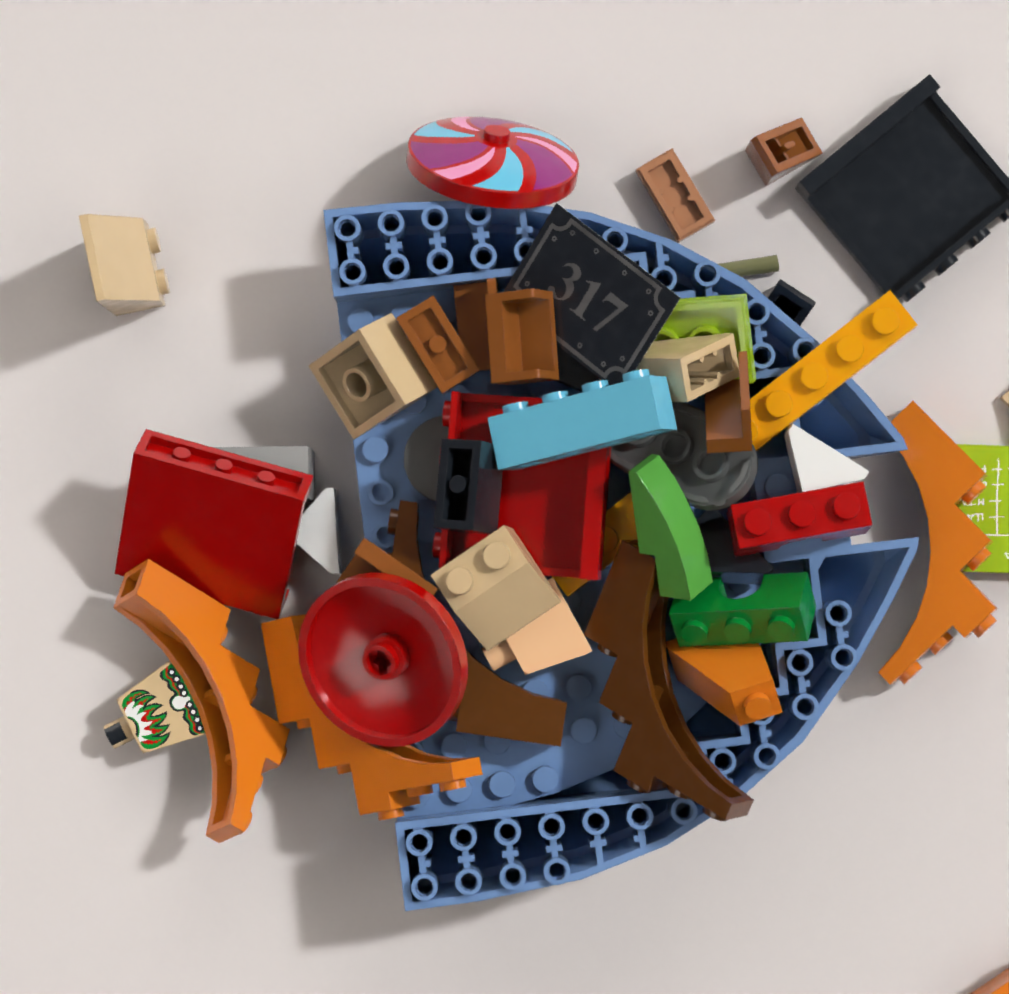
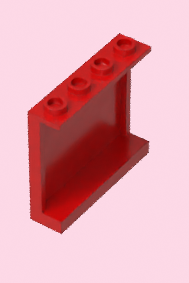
[433,391,611,580]
[114,429,314,619]

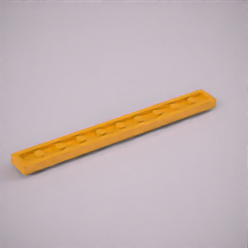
[552,290,918,597]

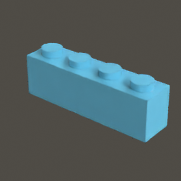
[488,369,678,470]

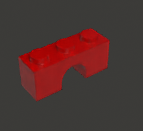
[727,481,873,557]

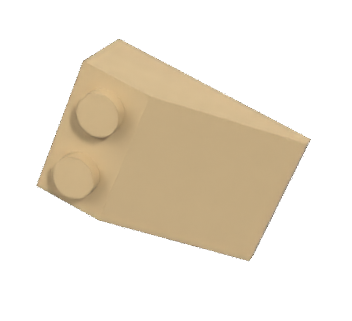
[79,214,170,316]

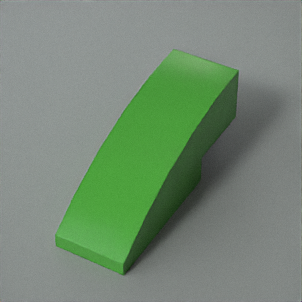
[628,454,713,601]

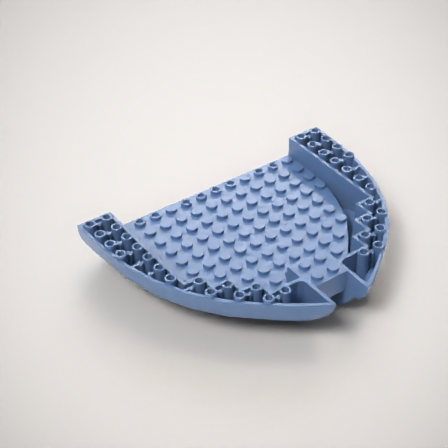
[323,201,919,911]

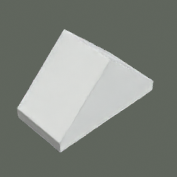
[783,424,869,493]
[296,488,342,574]

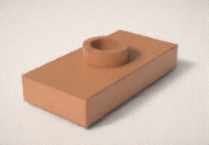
[635,148,715,243]

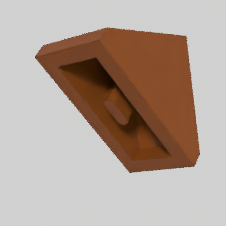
[745,117,823,186]

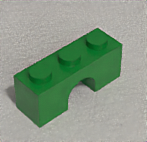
[669,572,816,647]

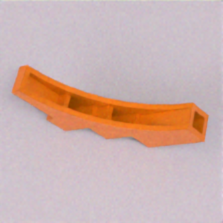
[878,401,998,685]
[113,559,290,843]
[261,614,483,821]

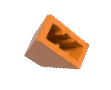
[666,638,783,726]

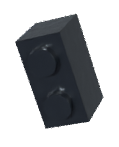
[433,439,503,534]

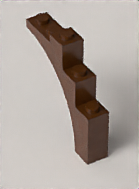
[387,500,567,747]
[584,539,754,821]

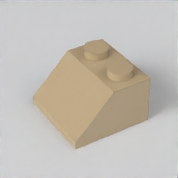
[309,313,437,440]
[430,525,561,651]

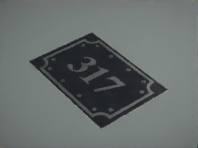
[503,203,680,385]

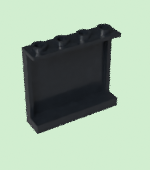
[795,74,1009,303]

